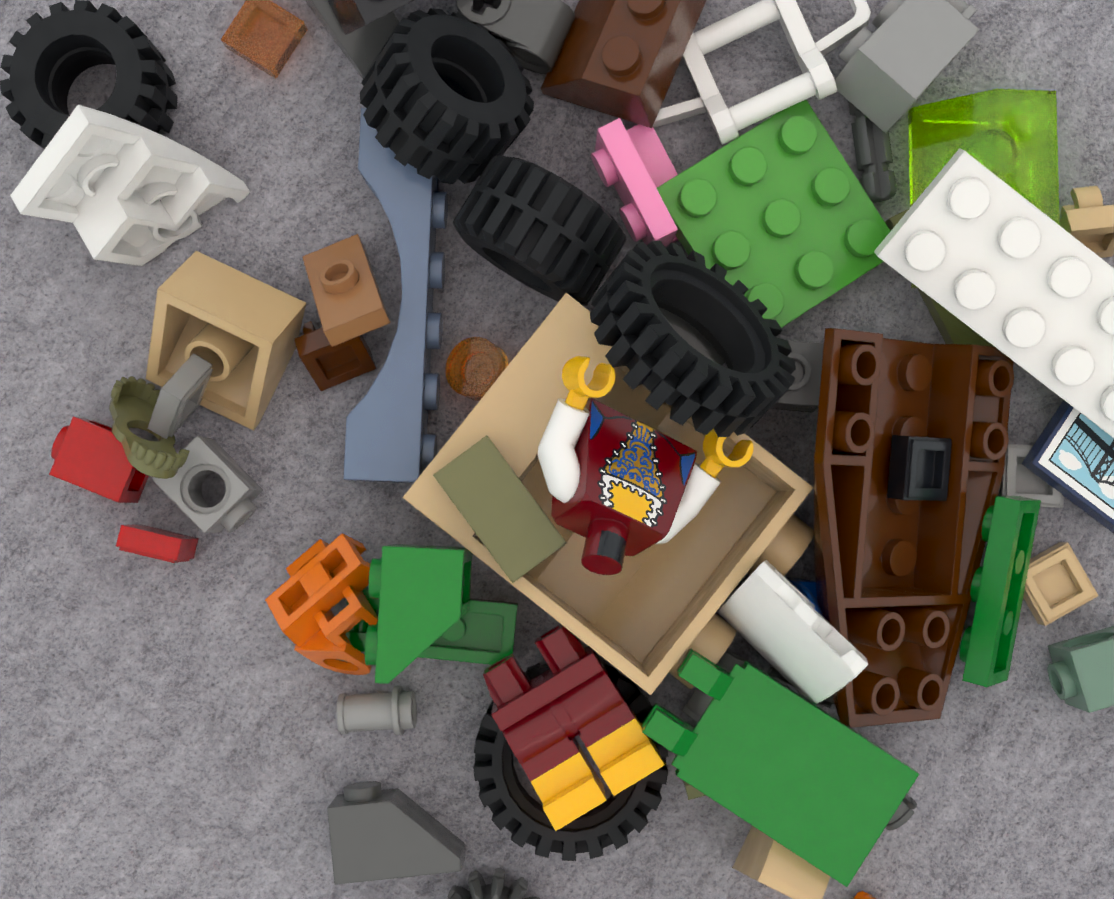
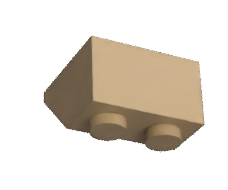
[146,251,306,431]

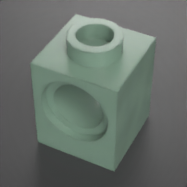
[1047,626,1114,713]

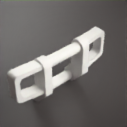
[653,0,871,145]

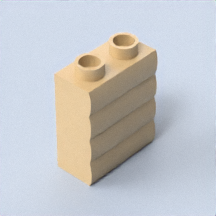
[402,293,814,695]

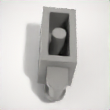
[835,0,980,133]

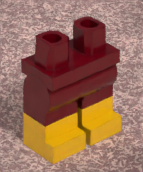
[483,624,665,831]

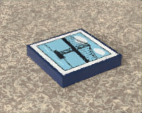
[1021,400,1114,534]

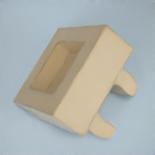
[1058,186,1114,258]

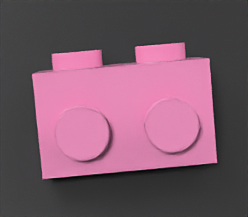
[591,118,678,247]

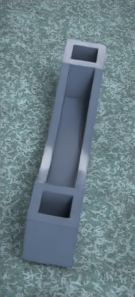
[343,108,448,483]

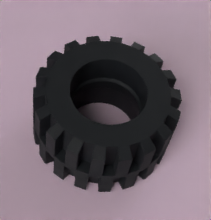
[0,0,178,149]
[360,8,534,184]
[453,155,627,306]

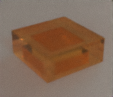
[221,0,308,79]

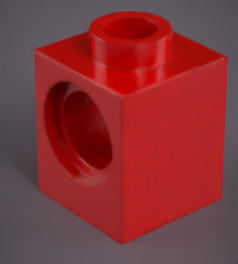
[49,416,149,503]

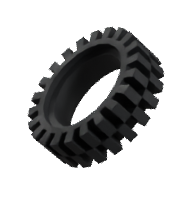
[590,241,796,437]
[473,663,669,861]

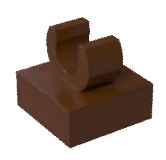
[294,321,377,391]

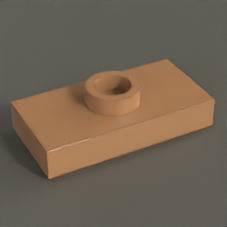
[302,234,390,347]

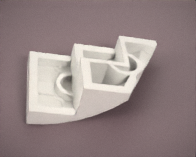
[10,105,250,266]
[718,560,868,704]

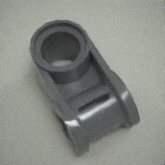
[456,0,575,74]

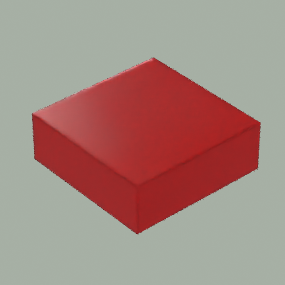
[116,524,199,563]

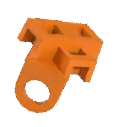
[265,533,378,675]

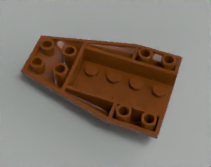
[814,328,1014,728]

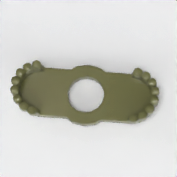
[109,376,190,479]

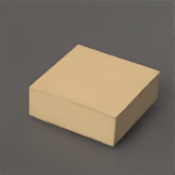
[1023,542,1098,626]

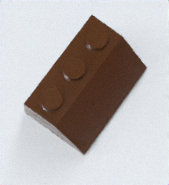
[541,0,706,128]

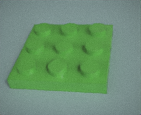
[657,100,890,328]

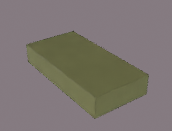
[433,435,567,583]

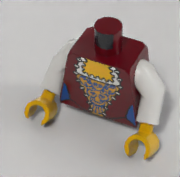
[538,356,753,575]

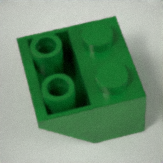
[365,544,473,684]

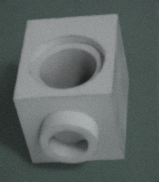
[152,436,263,533]

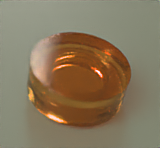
[445,337,509,401]

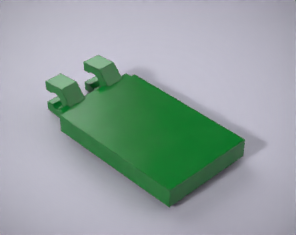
[642,648,919,887]

